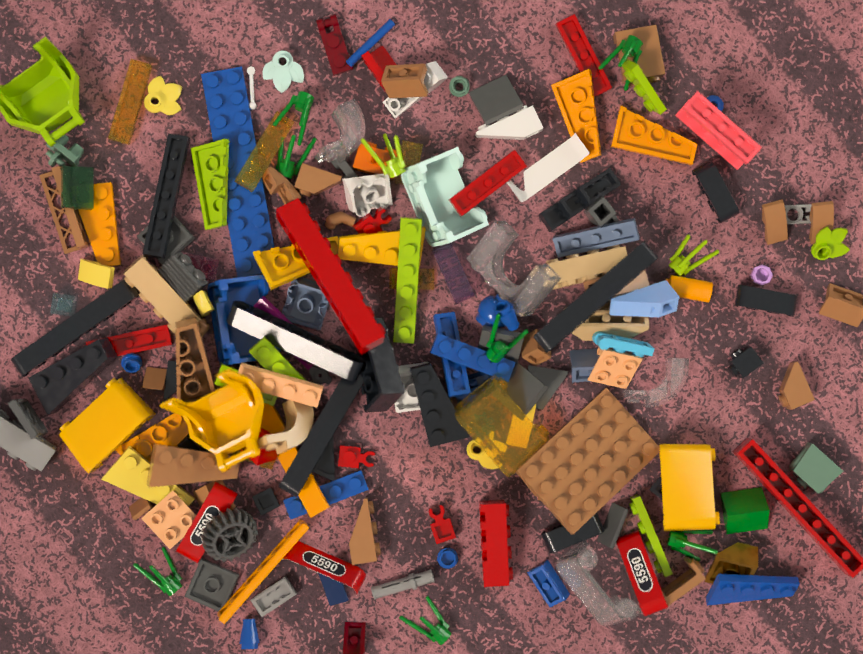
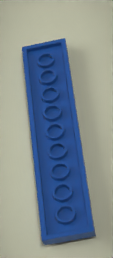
[201,67,275,278]

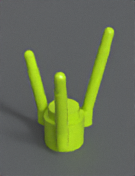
[361,134,406,178]
[669,234,719,276]

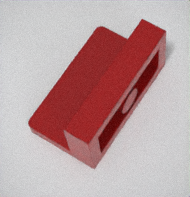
[361,46,396,92]

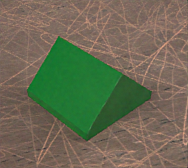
[720,487,770,534]

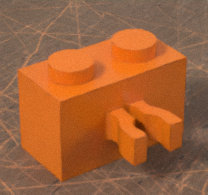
[353,141,398,181]

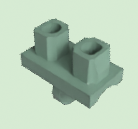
[46,135,84,169]

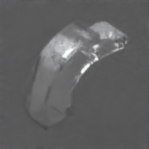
[315,99,365,164]
[622,358,689,407]

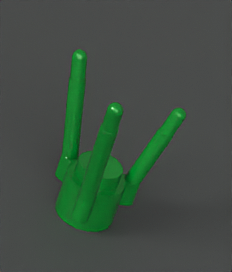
[598,35,643,91]
[273,91,314,146]
[276,135,317,179]
[486,314,528,363]
[667,530,718,562]
[133,547,183,596]
[399,596,451,645]

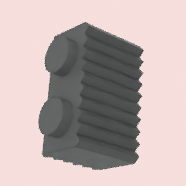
[158,252,208,302]

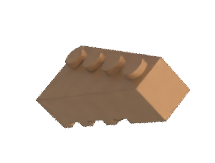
[176,317,217,403]
[147,443,240,487]

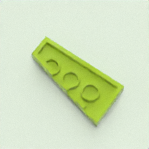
[191,139,229,230]

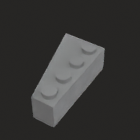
[0,409,57,471]

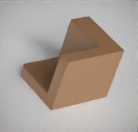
[522,329,551,366]

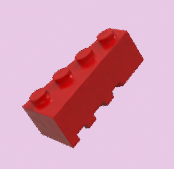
[479,499,513,587]

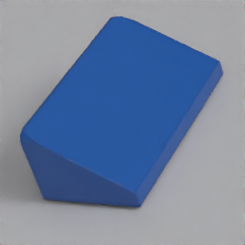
[527,559,570,607]

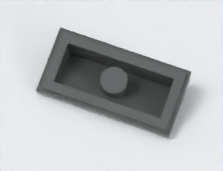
[597,503,628,549]

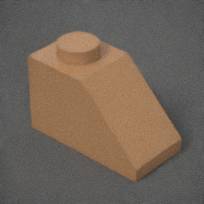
[294,163,343,197]
[778,361,815,410]

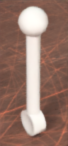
[247,67,257,110]

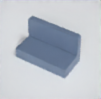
[570,348,600,383]

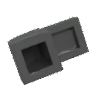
[584,196,619,227]

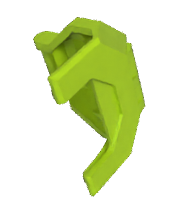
[0,37,85,147]

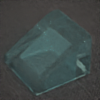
[50,293,77,316]

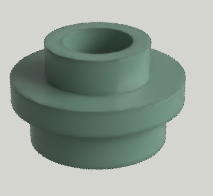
[449,76,470,97]

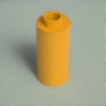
[665,275,713,303]

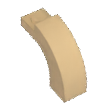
[257,400,314,455]

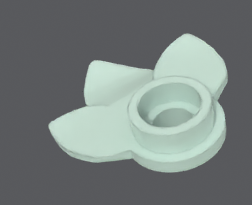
[263,50,304,93]

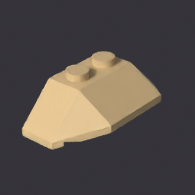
[564,300,649,341]

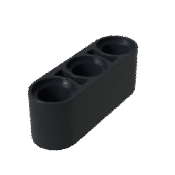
[692,161,739,223]
[734,285,798,317]
[541,513,605,553]

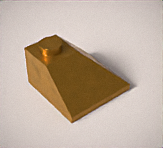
[704,542,758,584]

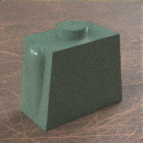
[789,442,844,494]

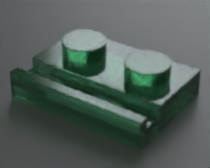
[61,165,94,210]

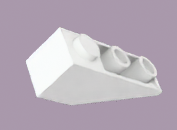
[383,61,448,118]
[475,105,543,140]

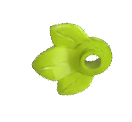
[811,227,850,260]

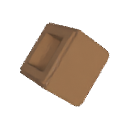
[142,367,167,390]
[129,498,154,520]

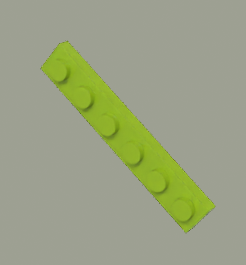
[393,217,422,344]

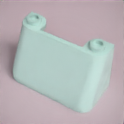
[401,147,489,247]

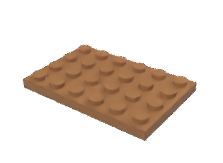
[515,387,660,535]

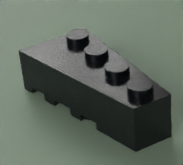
[355,318,405,413]
[28,338,117,415]

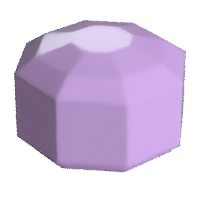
[750,264,773,286]

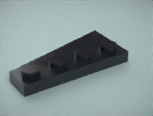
[410,363,470,447]

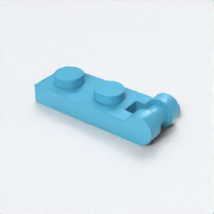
[592,332,655,357]

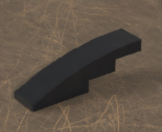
[538,168,622,232]

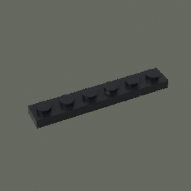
[142,133,190,259]

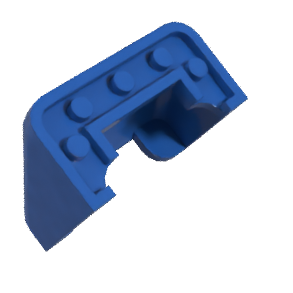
[207,275,281,365]

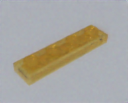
[108,59,152,145]
[234,111,295,192]

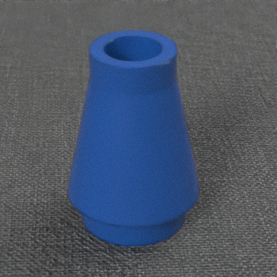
[493,300,520,331]
[239,619,260,649]

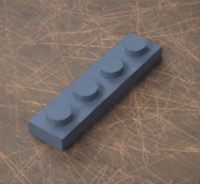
[552,218,640,258]

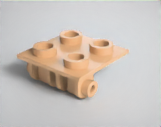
[588,347,643,389]
[141,490,196,549]

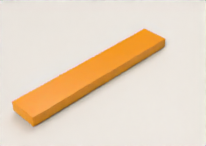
[261,403,330,518]
[217,519,309,624]

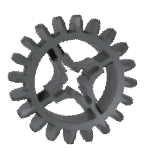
[201,507,258,562]

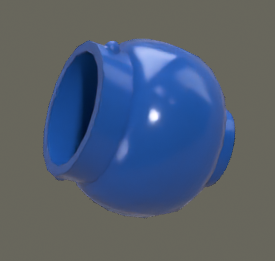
[475,294,510,328]

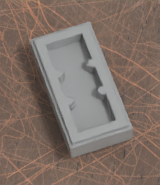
[251,576,297,617]

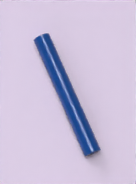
[346,19,395,67]

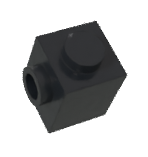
[727,346,763,378]

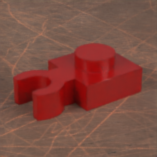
[353,207,392,234]
[338,445,375,468]
[429,504,456,544]

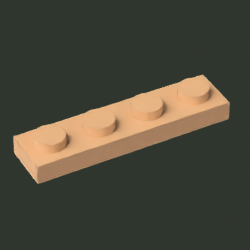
[238,363,323,408]

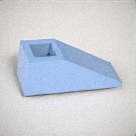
[609,280,679,317]

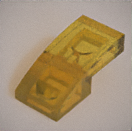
[395,140,423,185]
[389,268,434,290]

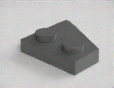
[527,365,568,410]

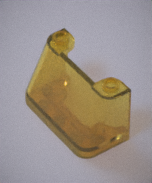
[455,374,549,477]

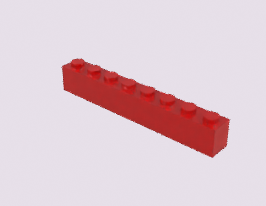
[276,198,386,355]
[732,438,863,578]

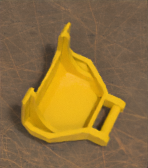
[160,369,264,472]

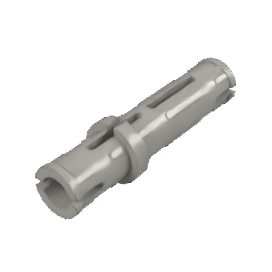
[371,569,435,600]

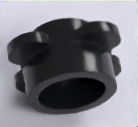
[309,367,332,385]

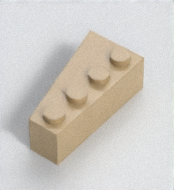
[542,245,627,291]
[124,254,201,334]

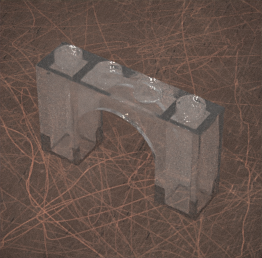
[466,221,561,317]

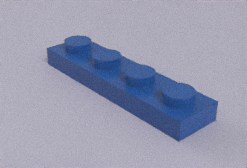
[433,312,471,397]
[430,333,516,382]
[283,470,369,520]

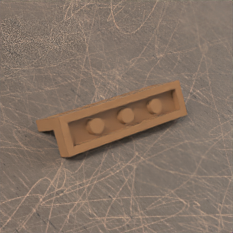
[39,166,89,254]

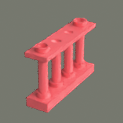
[675,91,762,170]

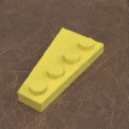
[102,446,195,506]

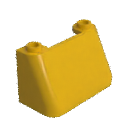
[59,378,156,474]
[659,444,720,531]

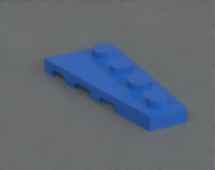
[706,574,800,606]

